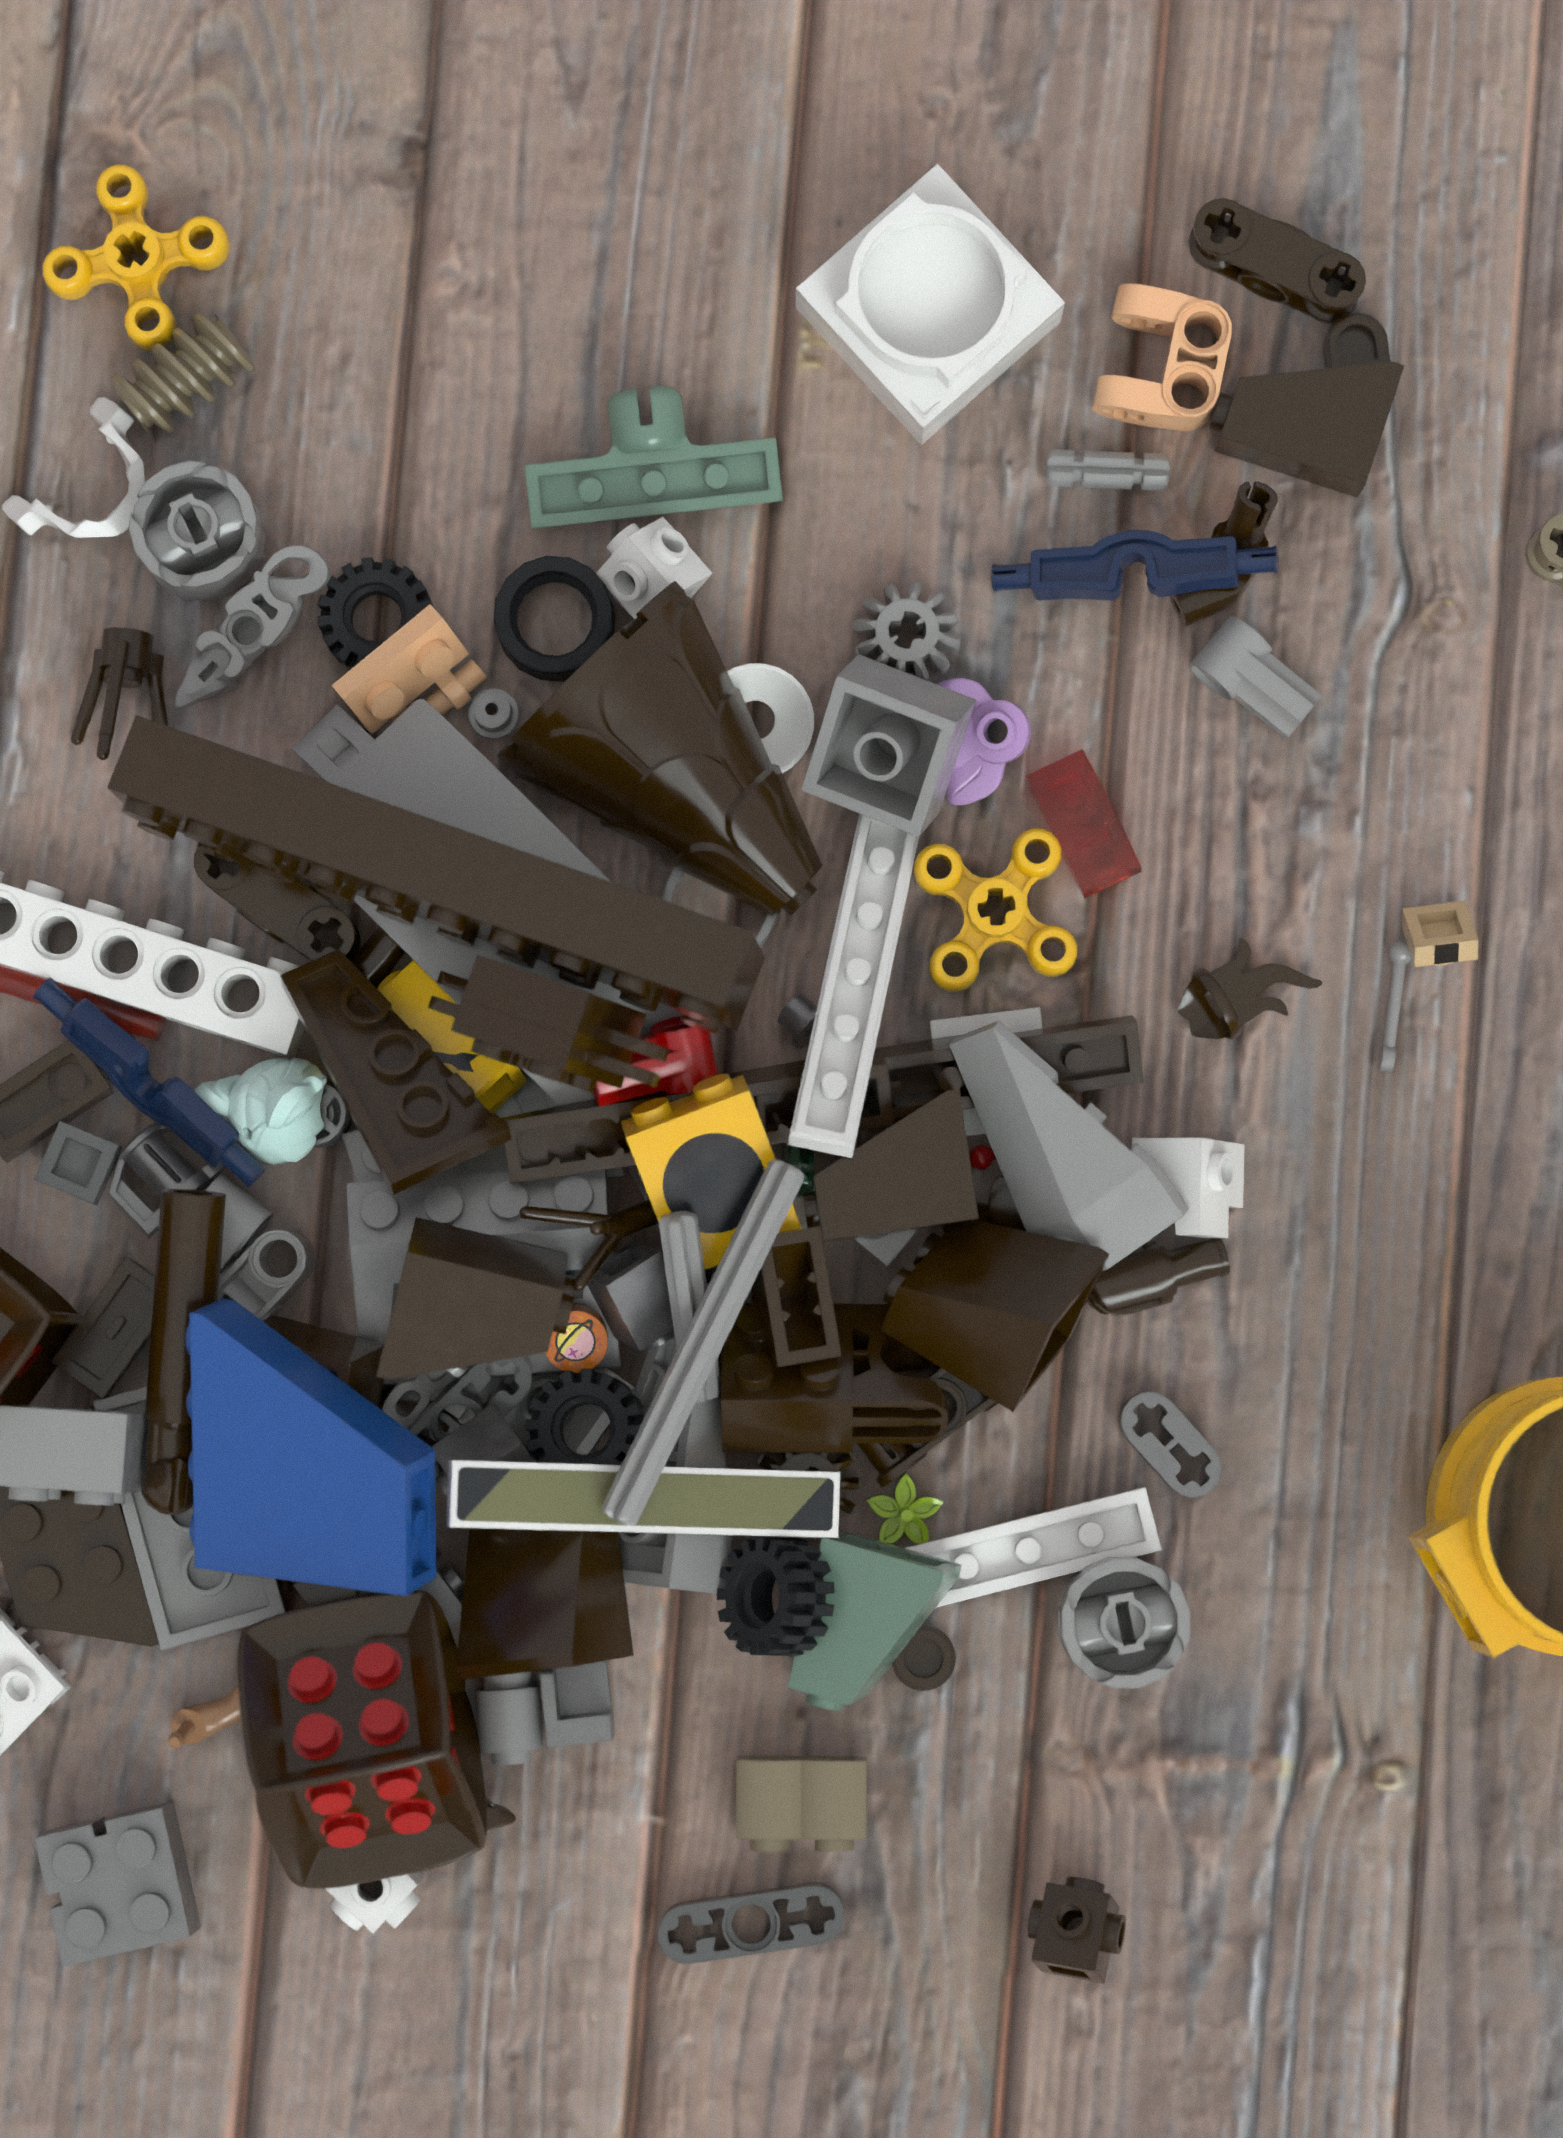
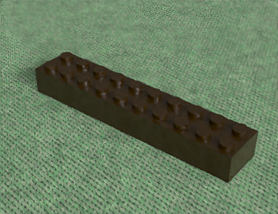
[107,715,765,1034]

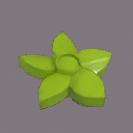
[866,1472,944,1544]

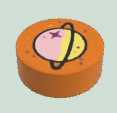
[545,1304,608,1373]

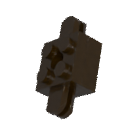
[428,955,670,1093]

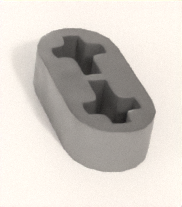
[1119,1392,1222,1498]

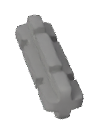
[1046,449,1170,491]

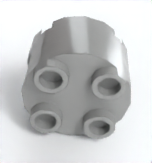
[129,461,266,602]
[1057,1557,1190,1688]

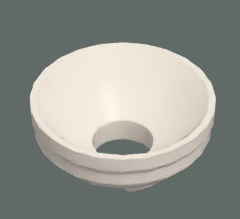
[727,663,814,773]

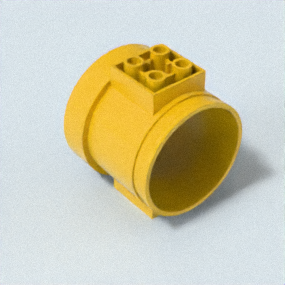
[1407,1377,1563,1658]

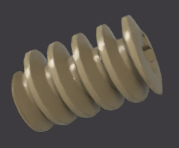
[111,312,256,442]

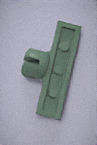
[524,385,783,529]

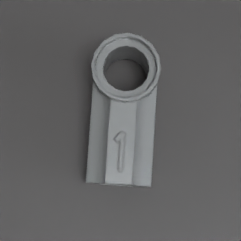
[1188,616,1322,740]

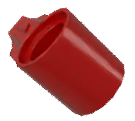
[593,1015,719,1107]

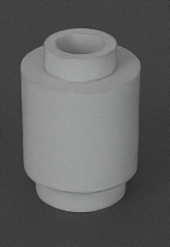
[475,1671,543,1765]

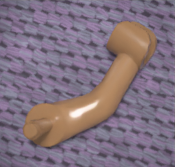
[168,1685,241,1748]

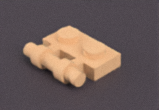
[331,604,487,739]

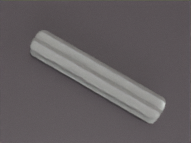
[659,1211,721,1402]

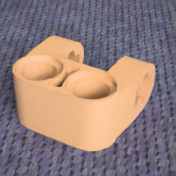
[1092,283,1232,431]

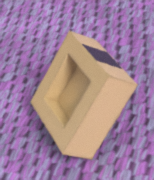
[1402,901,1479,967]

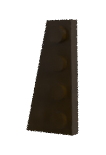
[280,949,512,1195]

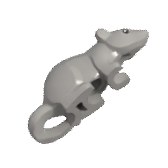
[174,545,330,709]

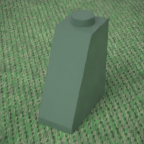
[787,1530,962,1711]

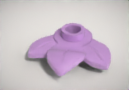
[937,678,1031,805]

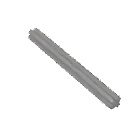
[602,1159,804,1526]

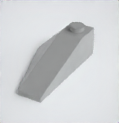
[949,1021,1189,1271]
[618,1336,732,1594]

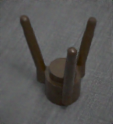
[71,627,168,760]

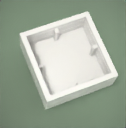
[796,163,1065,445]

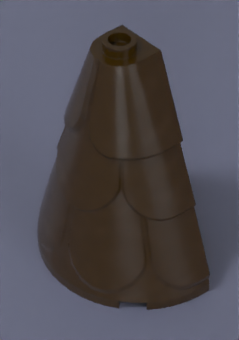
[497,581,823,916]

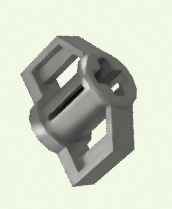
[109,1123,227,1239]

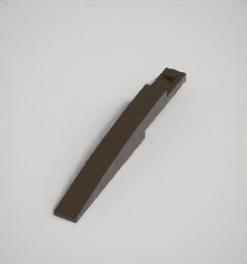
[501,1015,1144,1184]

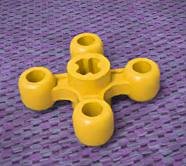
[42,164,230,351]
[913,828,1078,992]

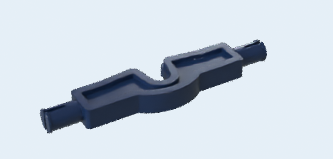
[991,530,1279,601]
[32,977,267,1188]

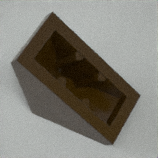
[751,1226,841,1367]

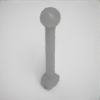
[1378,940,1412,1072]

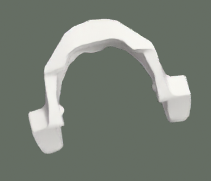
[2,397,145,538]

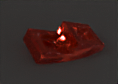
[1026,749,1142,899]

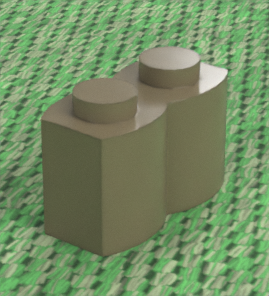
[736,1756,867,1852]

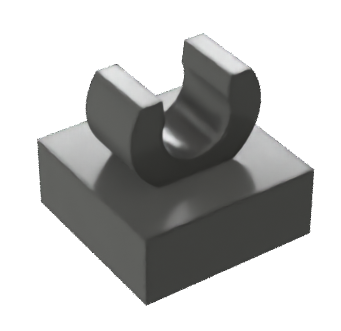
[34,1121,122,1205]

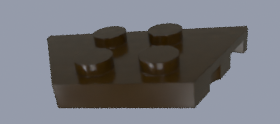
[0,1406,159,1647]

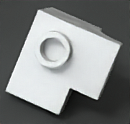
[1132,1138,1245,1238]

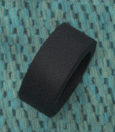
[493,556,615,682]

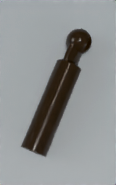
[140,1189,226,1515]

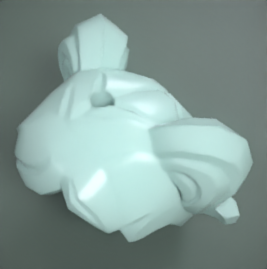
[193,1057,327,1165]

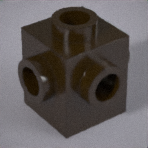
[1028,1877,1126,1984]

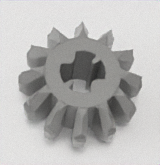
[853,581,960,681]

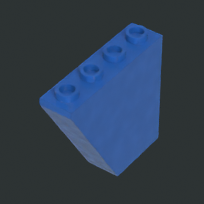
[185,1298,436,1596]

